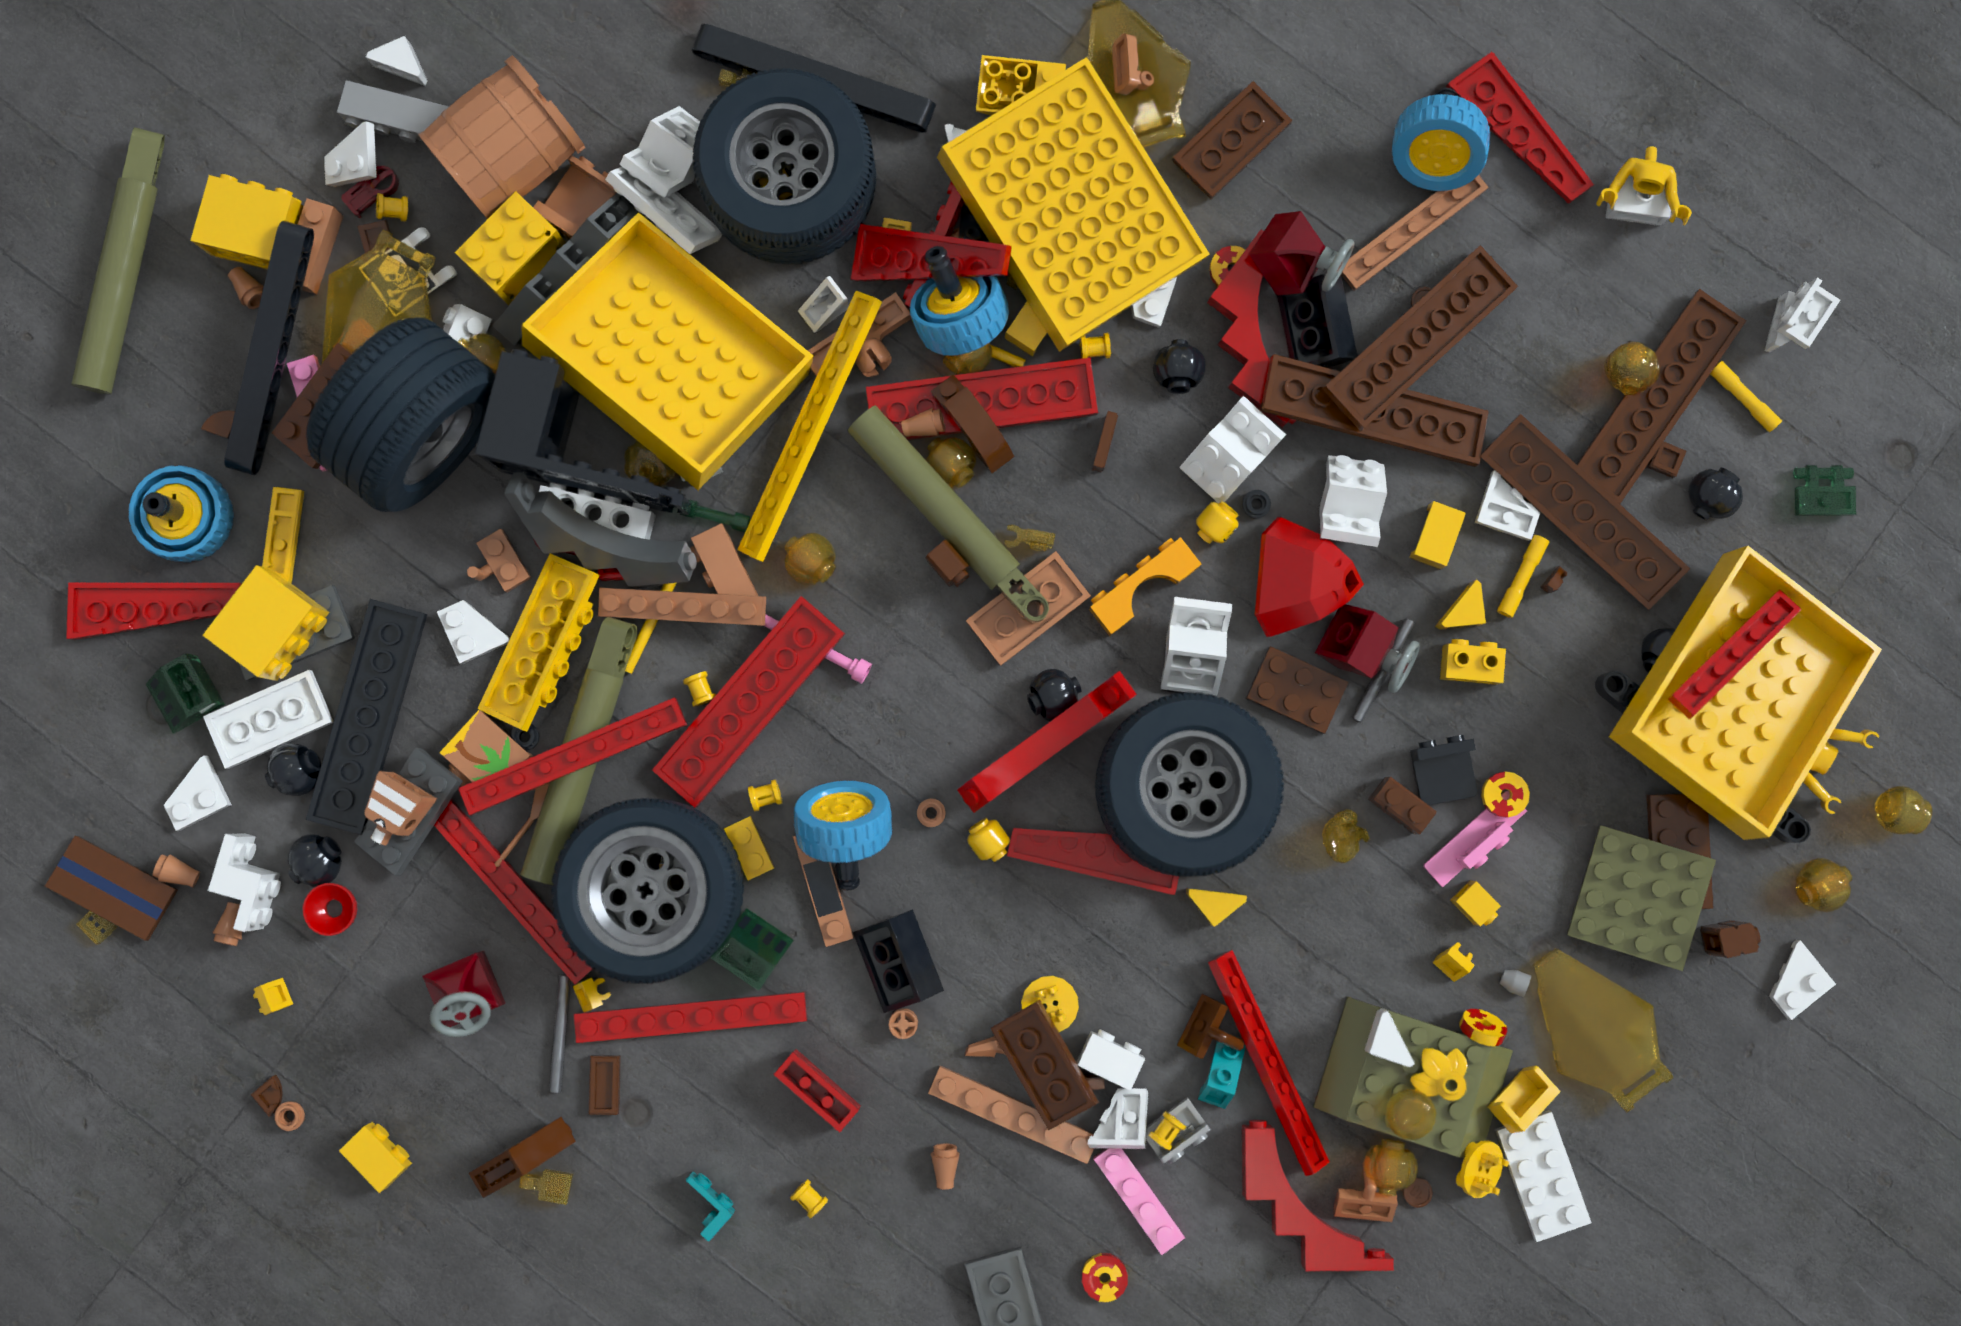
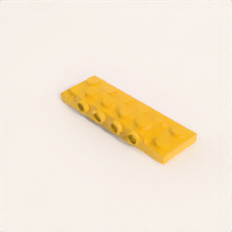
[478,553,600,732]

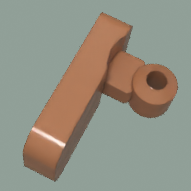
[1112,34,1154,95]

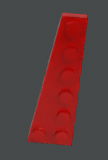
[1446,51,1594,204]
[851,224,1012,281]
[66,582,242,640]
[1007,828,1179,895]

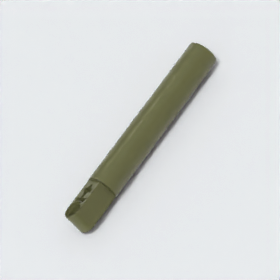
[71,127,165,395]
[847,405,1049,623]
[520,617,637,885]

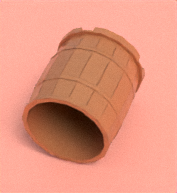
[418,55,585,219]

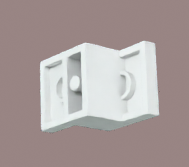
[620,106,700,198]
[1179,396,1286,503]
[1319,455,1387,547]
[1161,597,1232,696]
[208,833,281,932]

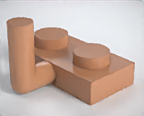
[467,529,531,592]
[1334,1160,1398,1222]

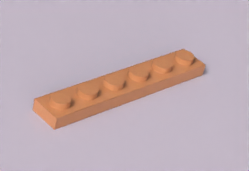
[1341,175,1489,291]
[598,588,766,626]
[928,1066,1094,1164]

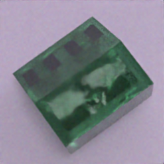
[146,653,225,734]
[711,908,794,991]

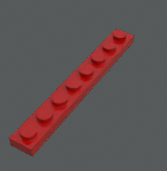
[458,697,687,815]
[434,799,593,985]
[1208,950,1330,1176]
[574,992,807,1043]

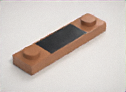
[793,836,854,947]

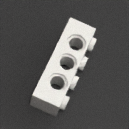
[539,483,656,540]

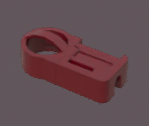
[341,165,399,218]

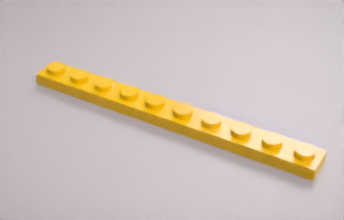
[737,291,882,562]

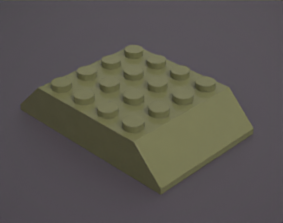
[1313,996,1513,1158]

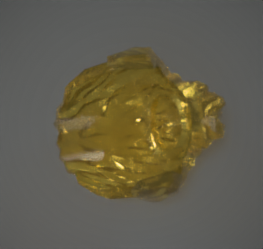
[1322,809,1370,863]

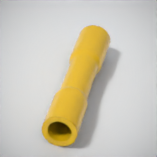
[1710,360,1782,432]
[1497,535,1549,618]

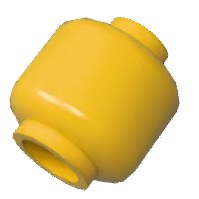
[1196,501,1239,544]
[967,817,1010,862]

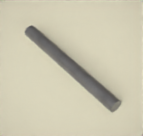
[1352,618,1415,723]
[549,975,570,1093]

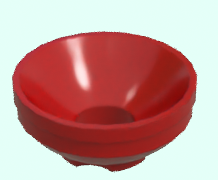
[303,883,357,936]

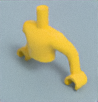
[1596,146,1692,226]
[1803,729,1879,814]

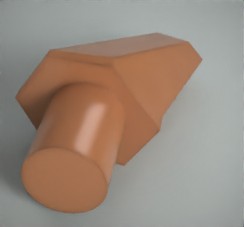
[965,1036,1005,1057]

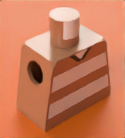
[364,771,437,845]

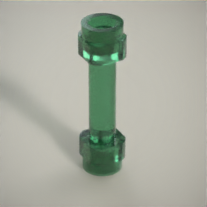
[680,499,750,532]

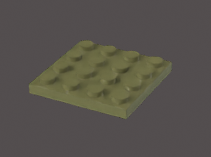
[1567,825,1716,971]

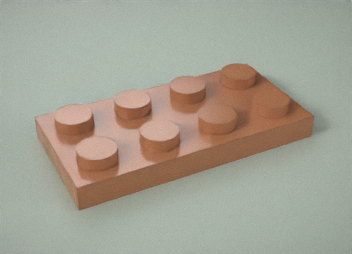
[966,551,1091,666]

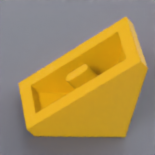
[1435,580,1486,630]
[1186,888,1247,927]

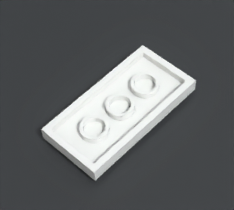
[605,167,722,254]
[203,670,334,769]
[1495,1110,1591,1242]

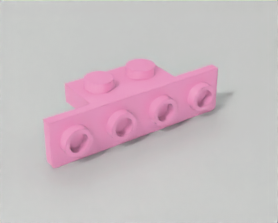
[1423,791,1527,887]

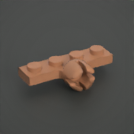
[808,292,912,377]

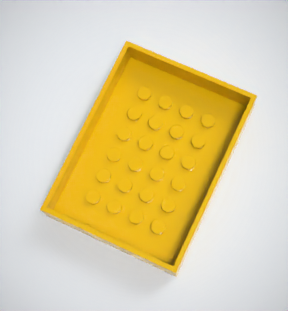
[937,57,1210,352]
[522,212,814,490]
[1609,546,1882,840]

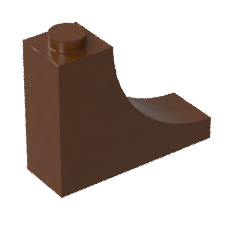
[469,1117,576,1198]

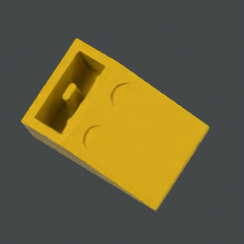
[976,55,1066,116]

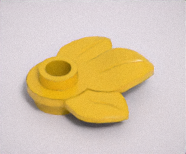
[1410,1048,1467,1101]

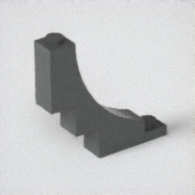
[493,193,640,345]
[504,472,697,587]

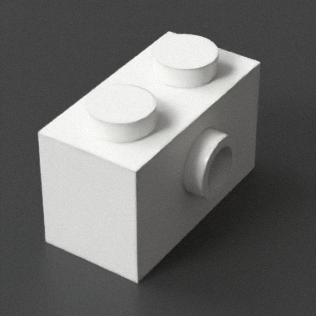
[1606,175,1671,226]
[1076,1029,1145,1091]

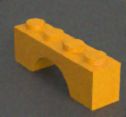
[1089,537,1202,636]

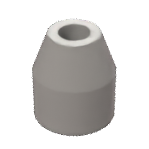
[1500,970,1531,997]

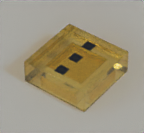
[76,911,118,945]

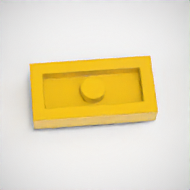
[724,816,775,881]

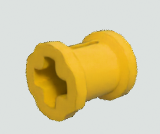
[376,193,408,222]
[1080,333,1111,359]
[683,671,716,707]
[748,779,783,812]
[1149,1111,1186,1151]
[790,1179,828,1219]

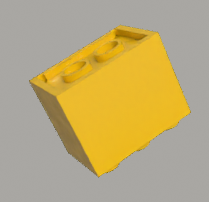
[190,174,304,270]
[455,191,566,306]
[203,565,330,681]

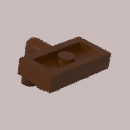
[1177,994,1244,1059]

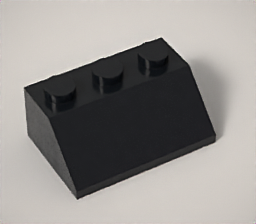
[1277,274,1358,368]
[853,909,944,1013]

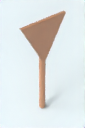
[495,783,549,867]

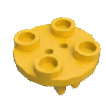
[1021,976,1079,1032]
[1456,1140,1509,1198]

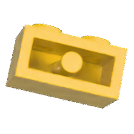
[1440,639,1506,685]
[339,1122,412,1193]

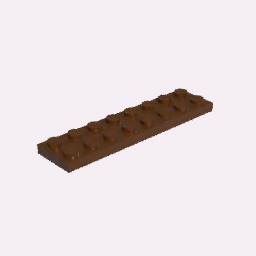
[1322,245,1518,431]
[1576,289,1746,504]
[1260,354,1489,467]
[1480,414,1691,610]

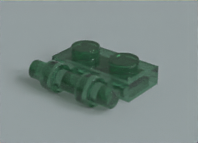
[1793,465,1856,516]

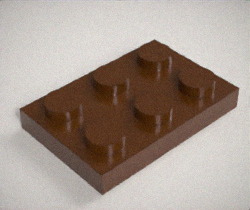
[1246,646,1348,734]

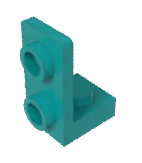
[1198,1041,1246,1109]
[686,1172,735,1242]

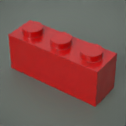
[773,1049,861,1132]

